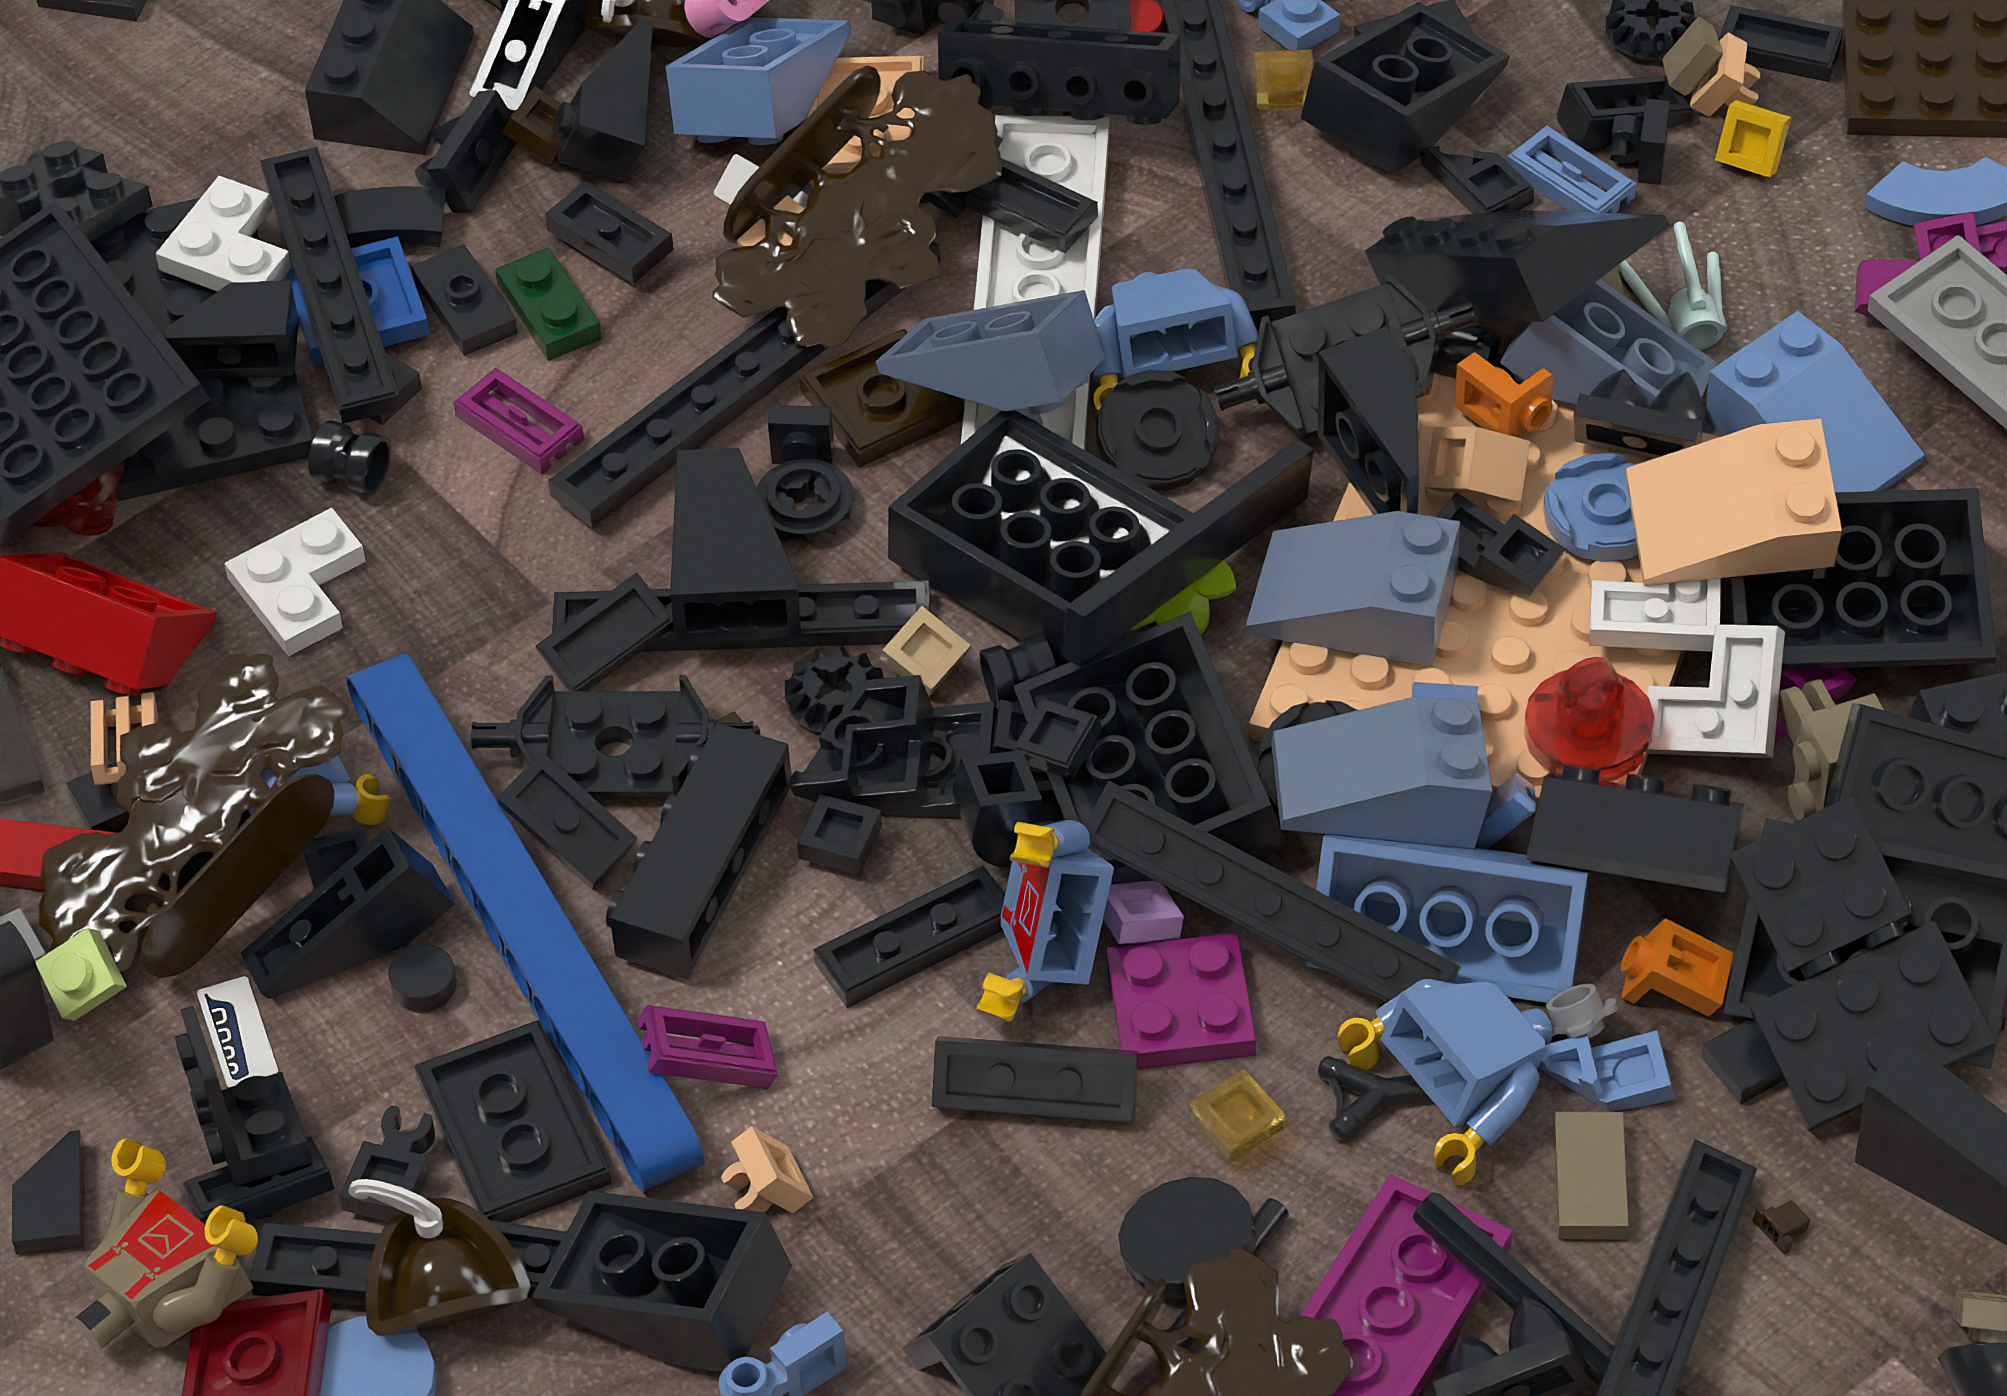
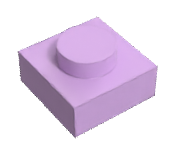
[1103,881,1184,944]

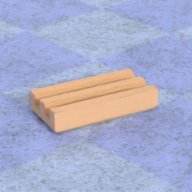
[91,692,158,785]

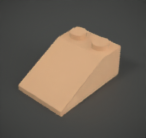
[1625,418,1842,586]

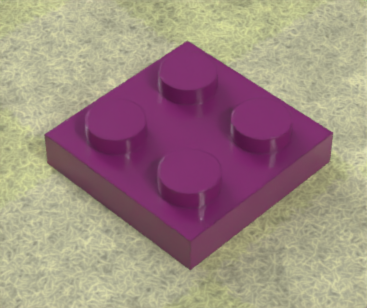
[1106,933,1256,1069]

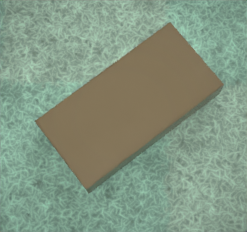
[1554,1112,1629,1240]

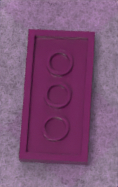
[1299,1174,1513,1396]

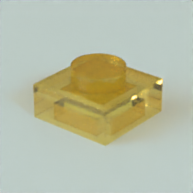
[1254,49,1313,109]
[1190,1069,1285,1163]

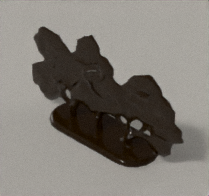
[712,66,1002,348]
[38,653,349,978]
[1080,1246,1354,1396]

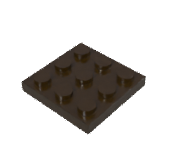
[1841,0,2007,138]

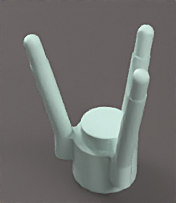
[1618,221,1728,350]

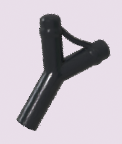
[1317,1056,1430,1141]

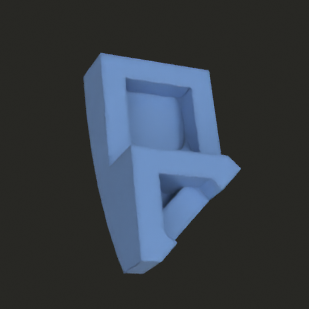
[1538,1030,1676,1112]

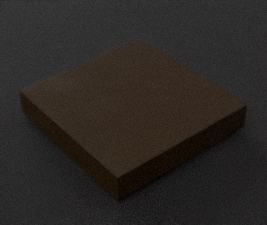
[799,329,964,468]

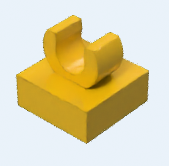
[1715,100,1791,177]

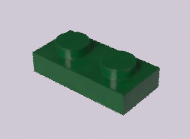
[495,247,602,361]

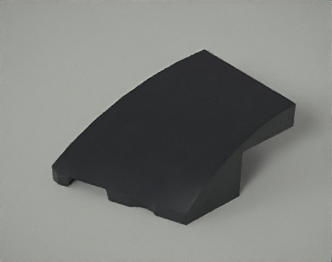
[789,675,997,819]

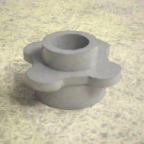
[1546,984,1619,1039]

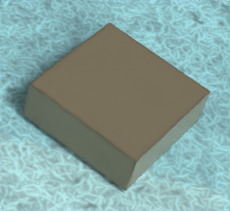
[1662,16,1722,96]

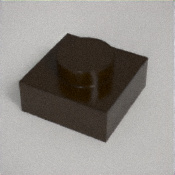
[502,86,561,165]

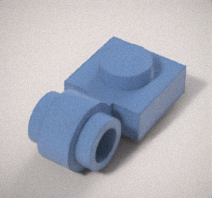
[1236,0,1340,56]
[719,1312,847,1396]

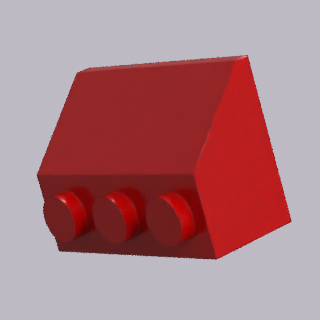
[0,552,217,696]

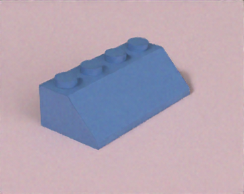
[1306,834,1592,1003]

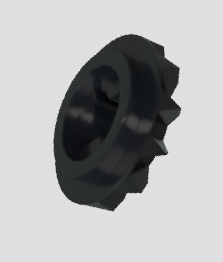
[1605,0,1696,60]
[756,459,854,542]
[785,646,884,733]

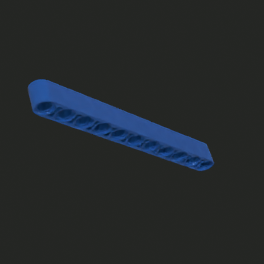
[346,652,705,1193]

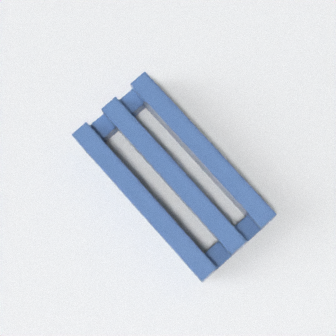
[1507,126,1636,213]

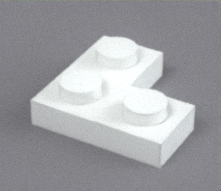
[156,176,292,291]
[224,508,366,657]
[1589,578,1721,652]
[1642,624,1785,758]

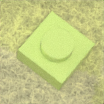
[36,928,127,1021]

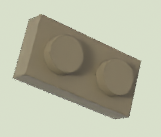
[1953,1290,2007,1343]

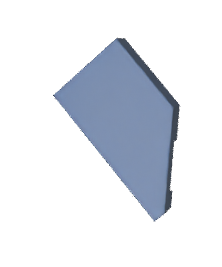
[1475,772,1536,849]

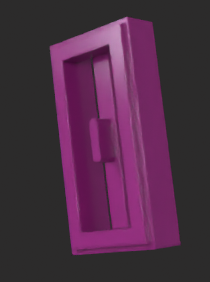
[453,368,584,475]
[637,1005,778,1089]

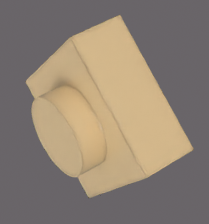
[879,606,971,697]

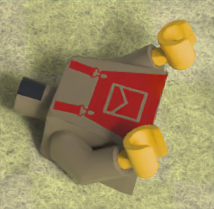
[74,1138,258,1350]

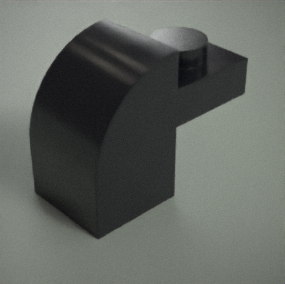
[953,750,1065,868]

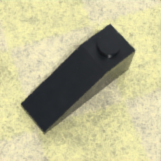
[468,0,590,112]
[552,18,653,183]
[240,827,455,999]

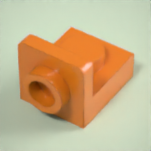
[1454,352,1554,438]
[1621,918,1734,1017]

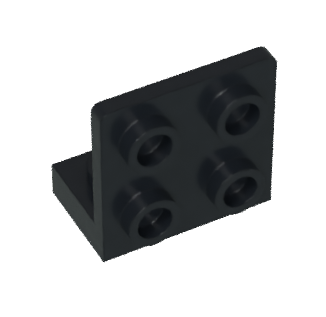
[174,1006,313,1187]
[902,1253,1107,1396]

